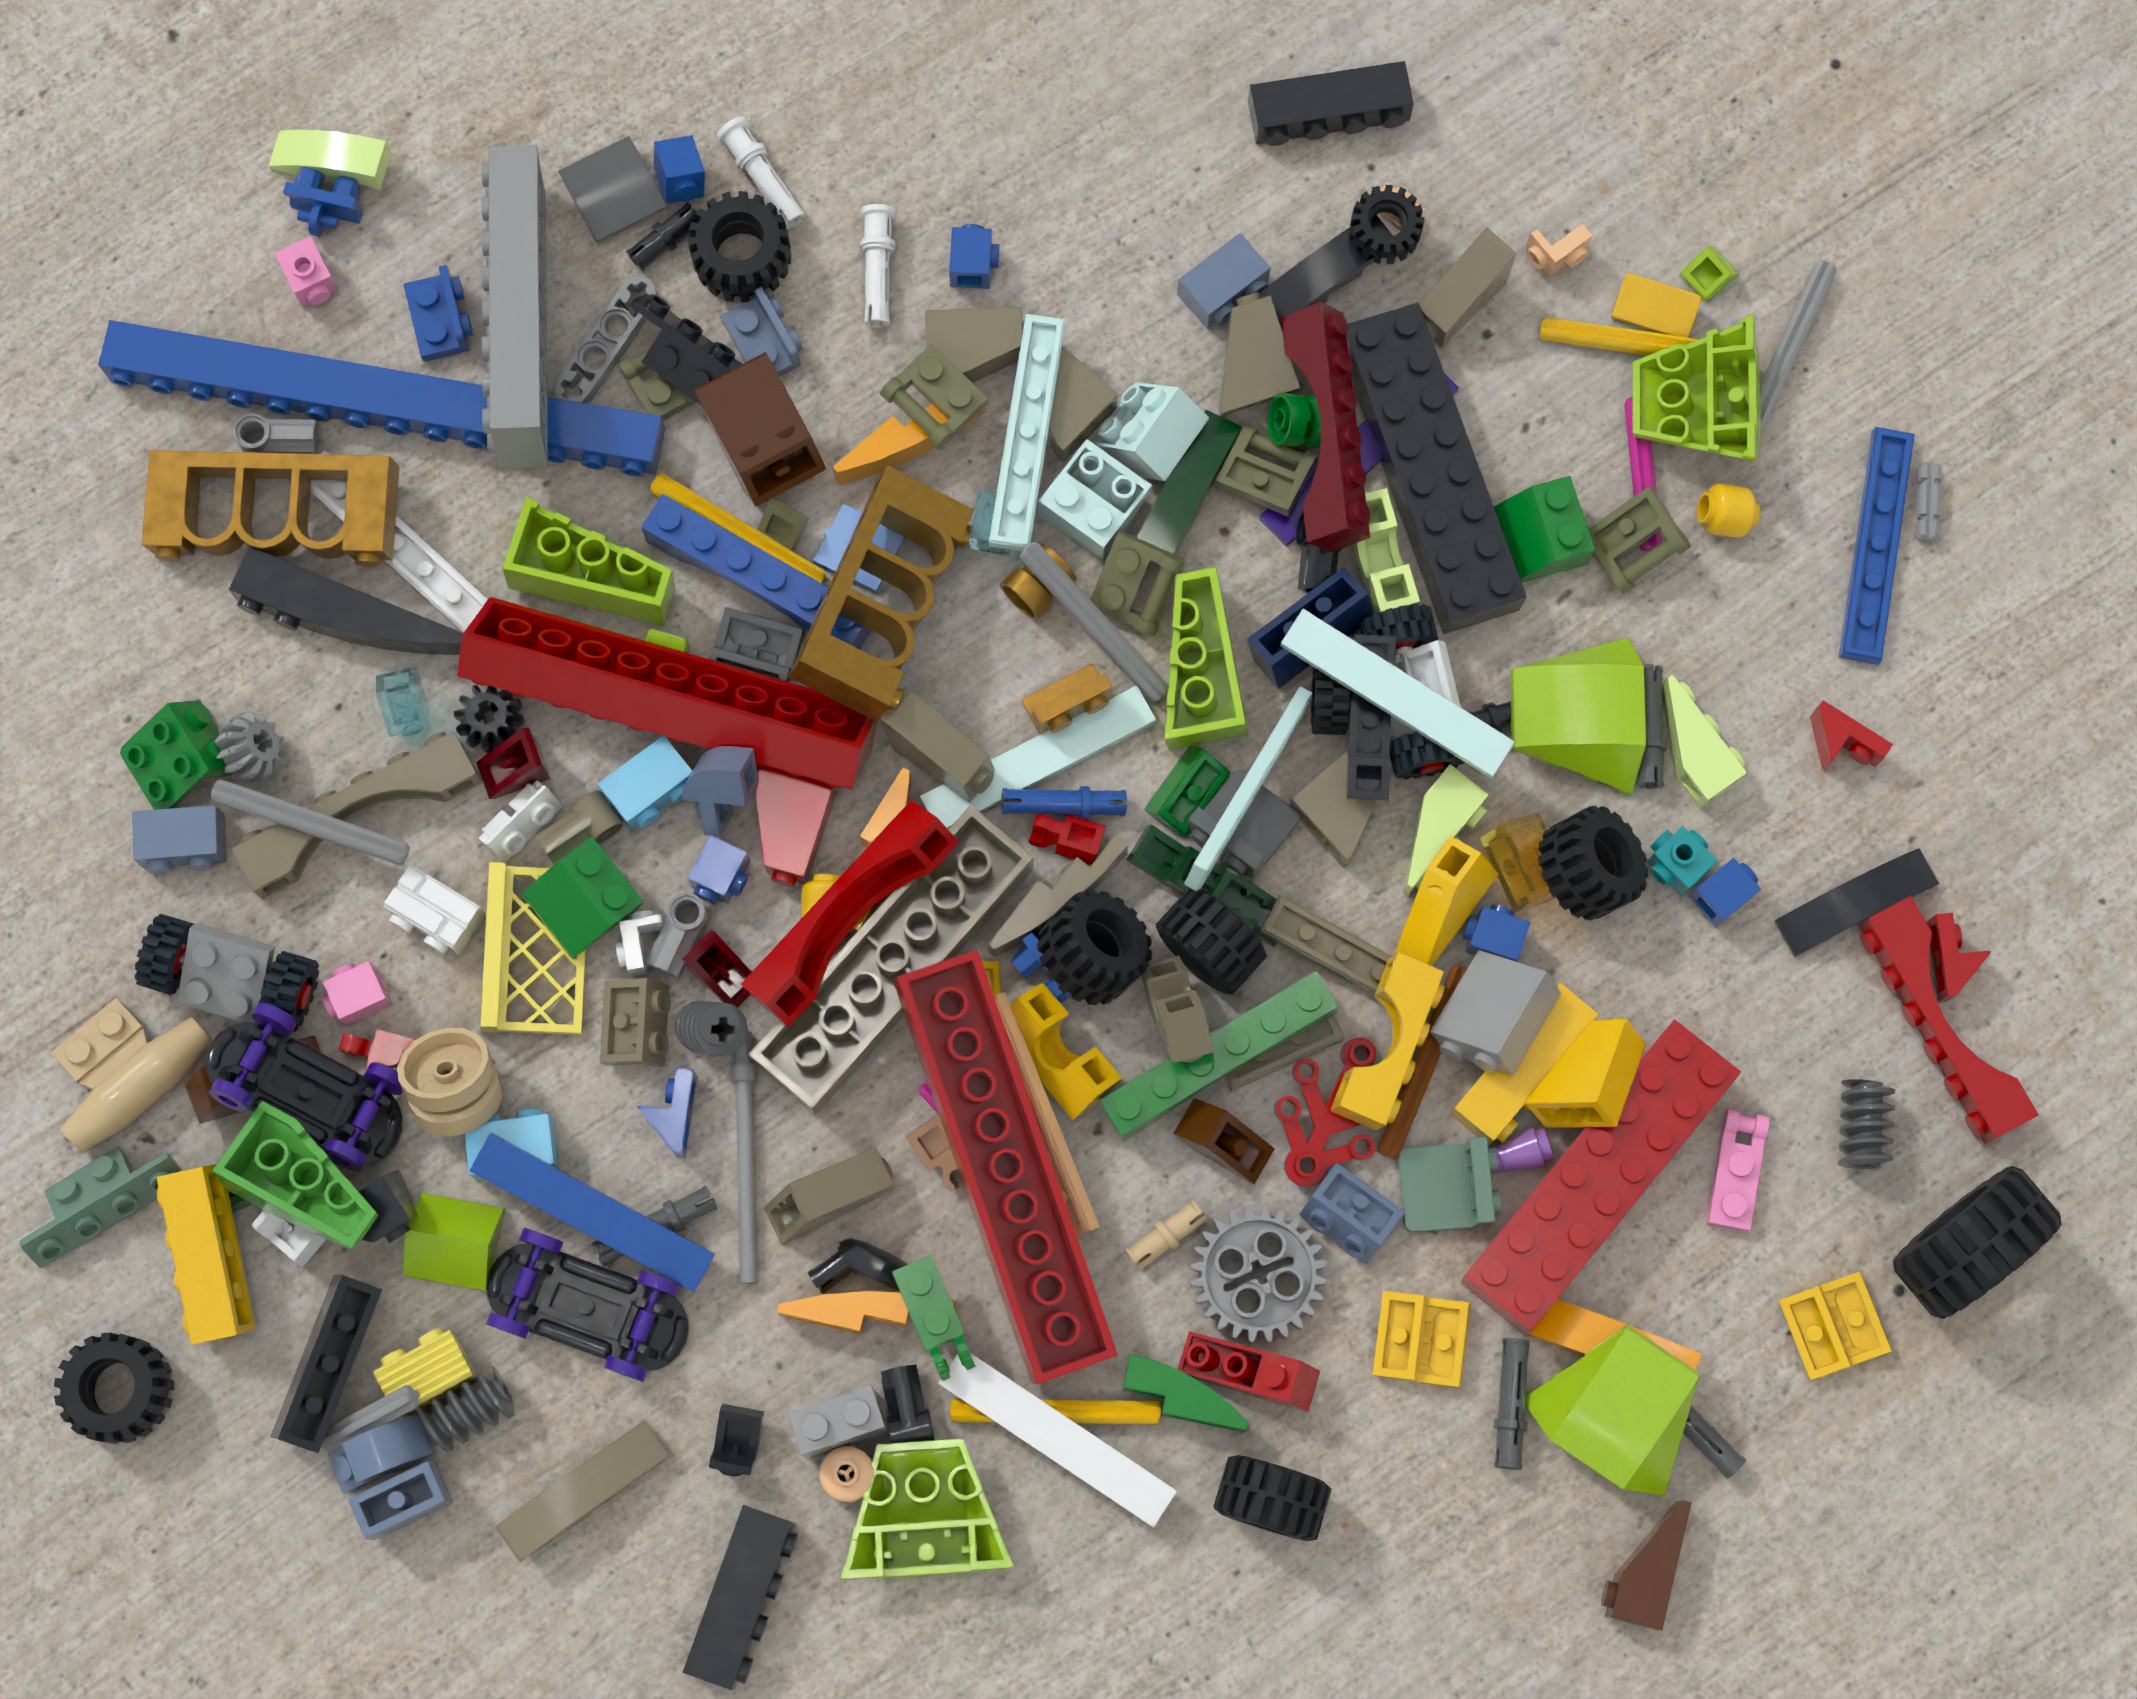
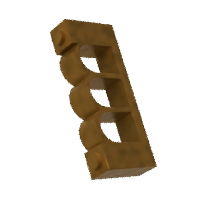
[142,450,399,566]
[788,465,974,722]

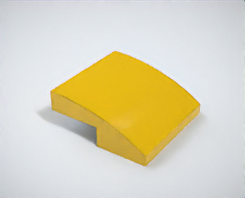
[1779,1271,1892,1381]
[1372,1291,1472,1389]

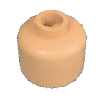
[819,1446,874,1503]

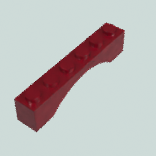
[1281,302,1371,552]

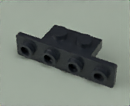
[630,294,742,405]

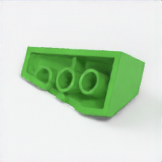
[212,1101,378,1252]

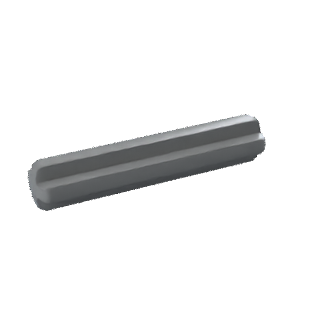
[321,1385,420,1453]

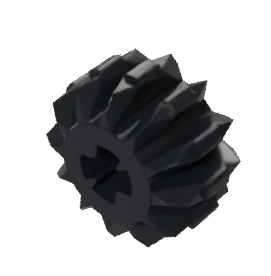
[454,685,525,753]

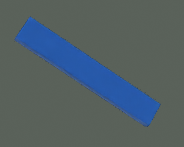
[1838,427,1915,665]
[469,1133,716,1292]

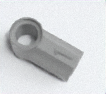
[233,414,319,454]
[645,893,710,979]

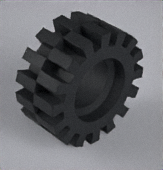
[1349,185,1424,265]
[1311,667,1350,735]

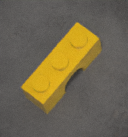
[1009,982,1123,1120]

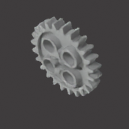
[1190,1205,1327,1344]

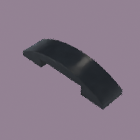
[1347,634,1396,801]
[1774,848,1939,957]

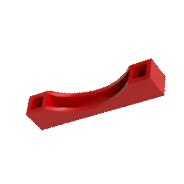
[740,800,959,1028]
[1858,896,2039,1144]

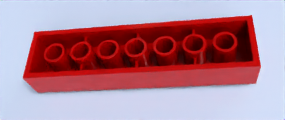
[1461,1019,1741,1337]

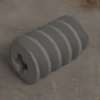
[675,1000,748,1056]
[1838,1079,1895,1169]
[416,1366,515,1452]

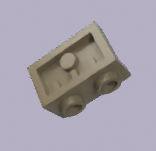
[600,978,671,1067]

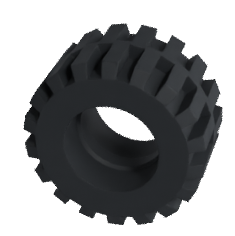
[688,191,792,303]
[1538,805,1648,920]
[1156,888,1267,995]
[1037,889,1153,1005]
[54,1332,174,1444]
[1213,1455,1332,1541]

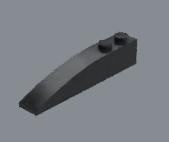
[228,546,463,655]

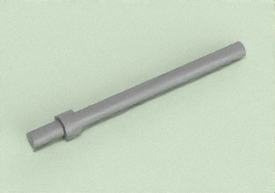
[731,1031,757,1284]

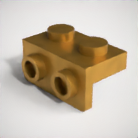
[1023,664,1113,735]

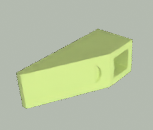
[1662,675,1747,809]
[1403,764,1489,896]

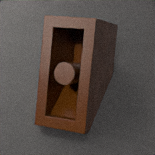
[1173,1098,1275,1184]

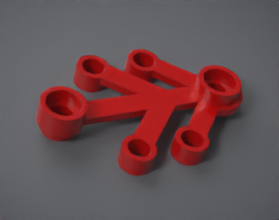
[1274,1037,1376,1187]

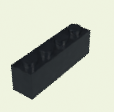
[1248,61,1414,146]
[270,1275,382,1453]
[682,1505,798,1690]

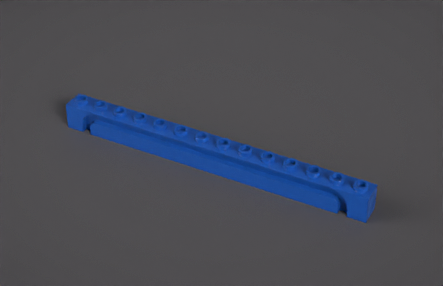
[98,320,665,477]

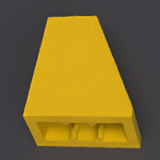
[1525,1018,1646,1128]

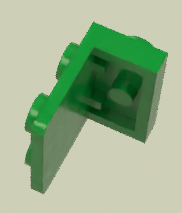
[120,700,234,810]

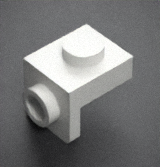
[616,910,664,977]
[252,1210,326,1267]

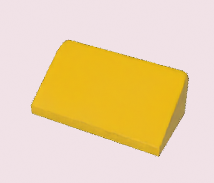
[1611,273,1702,337]

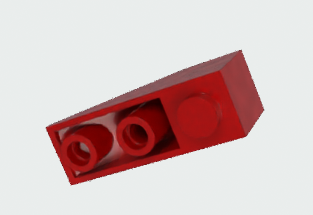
[1178,1331,1320,1412]

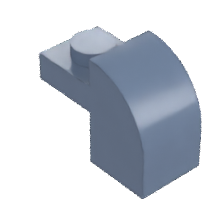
[682,746,759,837]
[328,1414,433,1494]

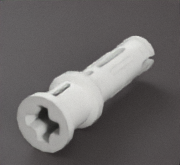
[716,116,806,229]
[860,204,896,328]

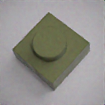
[757,497,809,551]

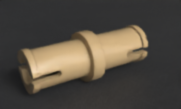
[1125,1199,1209,1271]

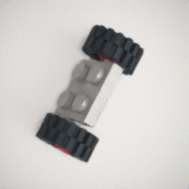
[134,914,319,1033]

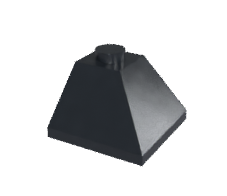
[358,1170,417,1243]

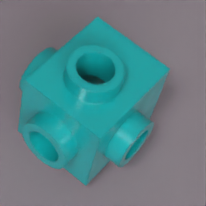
[1647,825,1718,897]

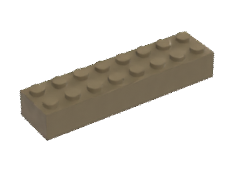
[749,805,1034,1116]

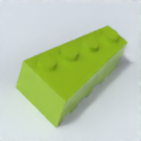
[502,496,676,626]
[1164,567,1249,750]

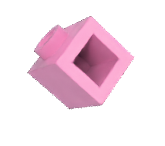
[275,236,339,308]
[322,961,393,1026]

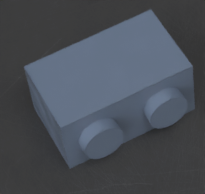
[1177,233,1271,329]
[132,805,226,874]
[348,1461,453,1540]

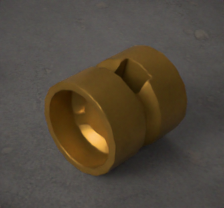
[1000,543,1077,621]

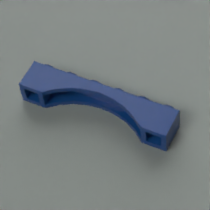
[641,494,872,649]

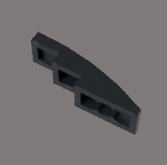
[1259,215,1393,330]

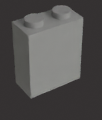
[1430,950,1561,1076]
[788,1385,889,1460]

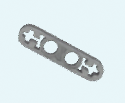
[554,276,658,404]

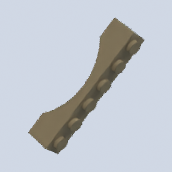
[231,731,483,899]

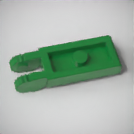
[892,1255,976,1381]

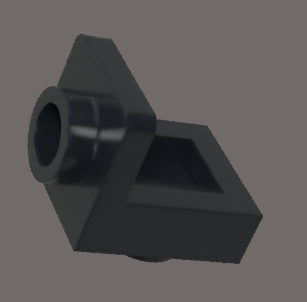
[709,1404,764,1477]

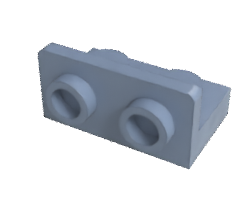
[720,287,803,377]
[1299,1162,1405,1264]

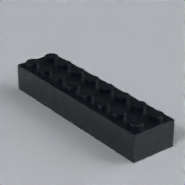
[1346,302,1527,635]

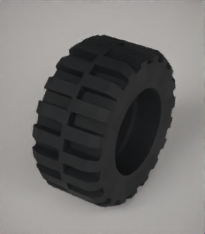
[1893,1166,2062,1319]

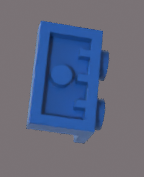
[404,265,474,362]

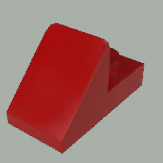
[1810,700,1893,770]
[1926,913,1991,1003]

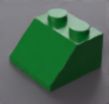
[1494,476,1595,583]
[521,836,644,960]

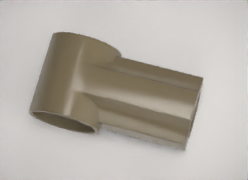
[535,790,623,865]

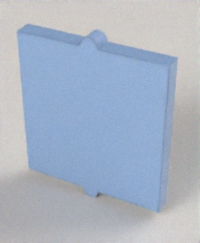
[813,504,906,593]

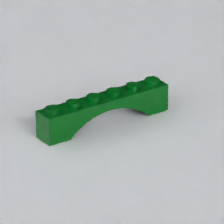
[1100,970,1338,1141]

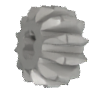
[213,712,287,783]

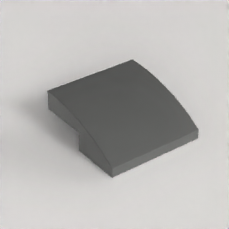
[558,136,667,242]
[708,607,805,682]

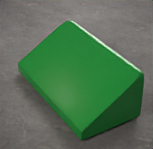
[1144,746,1231,837]

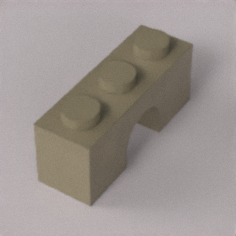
[1141,955,1214,1063]

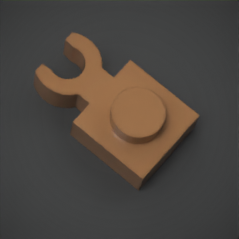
[906,1114,959,1192]

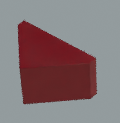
[476,727,550,799]
[682,929,752,1008]

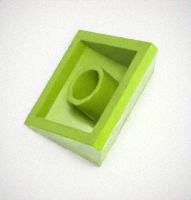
[403,1193,505,1292]

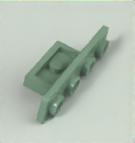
[19,1146,183,1268]

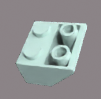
[1092,382,1209,481]
[1038,439,1152,562]

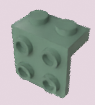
[1398,1137,1501,1232]

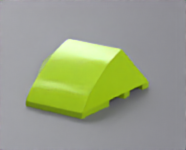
[1633,314,1761,461]
[1510,637,1646,796]
[1525,1325,1700,1496]
[840,1439,1014,1580]

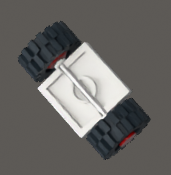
[1360,604,1466,779]

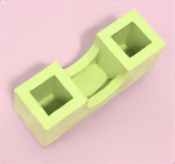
[1353,488,1420,614]

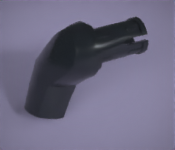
[808,1238,908,1294]

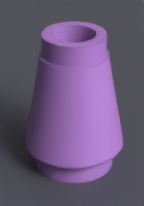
[1494,1127,1554,1173]

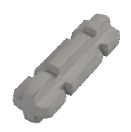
[1916,463,1942,541]

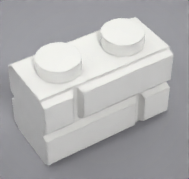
[384,865,486,955]

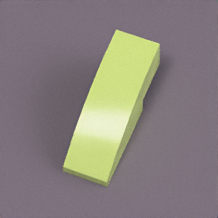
[269,130,392,190]

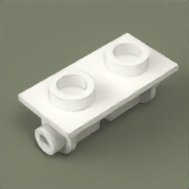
[478,780,563,863]

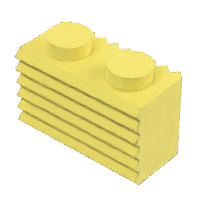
[373,1328,477,1419]

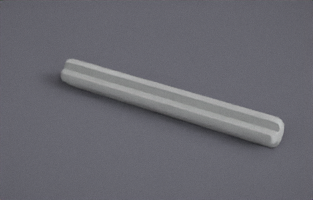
[1760,260,1836,432]
[1019,542,1169,702]
[211,779,410,865]

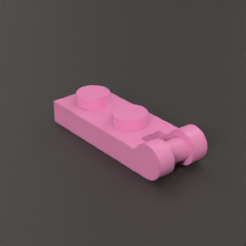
[1706,1108,1769,1232]

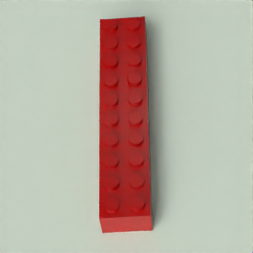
[457,597,878,790]
[893,949,1118,1385]

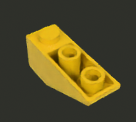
[1394,835,1499,966]

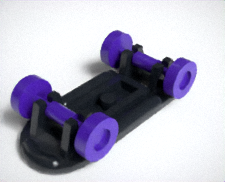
[205,1003,403,1172]
[486,1228,689,1382]

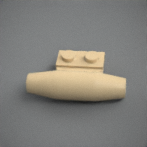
[51,998,213,1154]

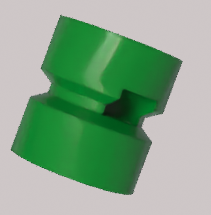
[1267,393,1321,448]

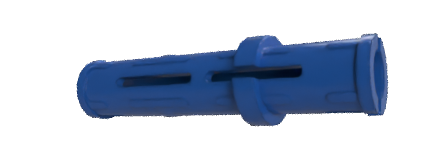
[1001,786,1127,819]

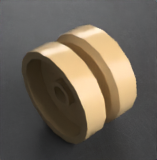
[397,1028,503,1137]

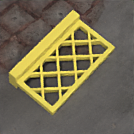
[480,862,585,1035]

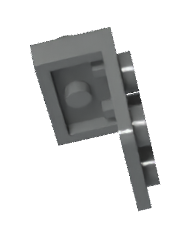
[1188,770,1300,880]

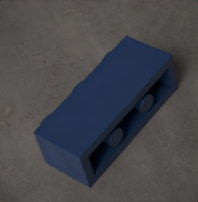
[1247,567,1374,689]

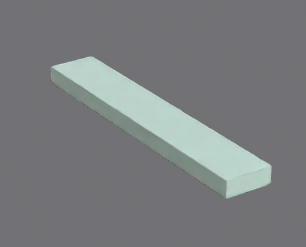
[989,314,1066,551]
[1280,609,1515,778]
[920,685,1156,829]
[1184,686,1313,891]

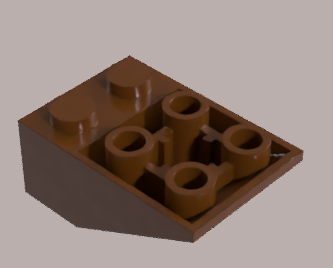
[694,352,826,507]

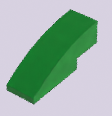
[1122,1354,1248,1432]

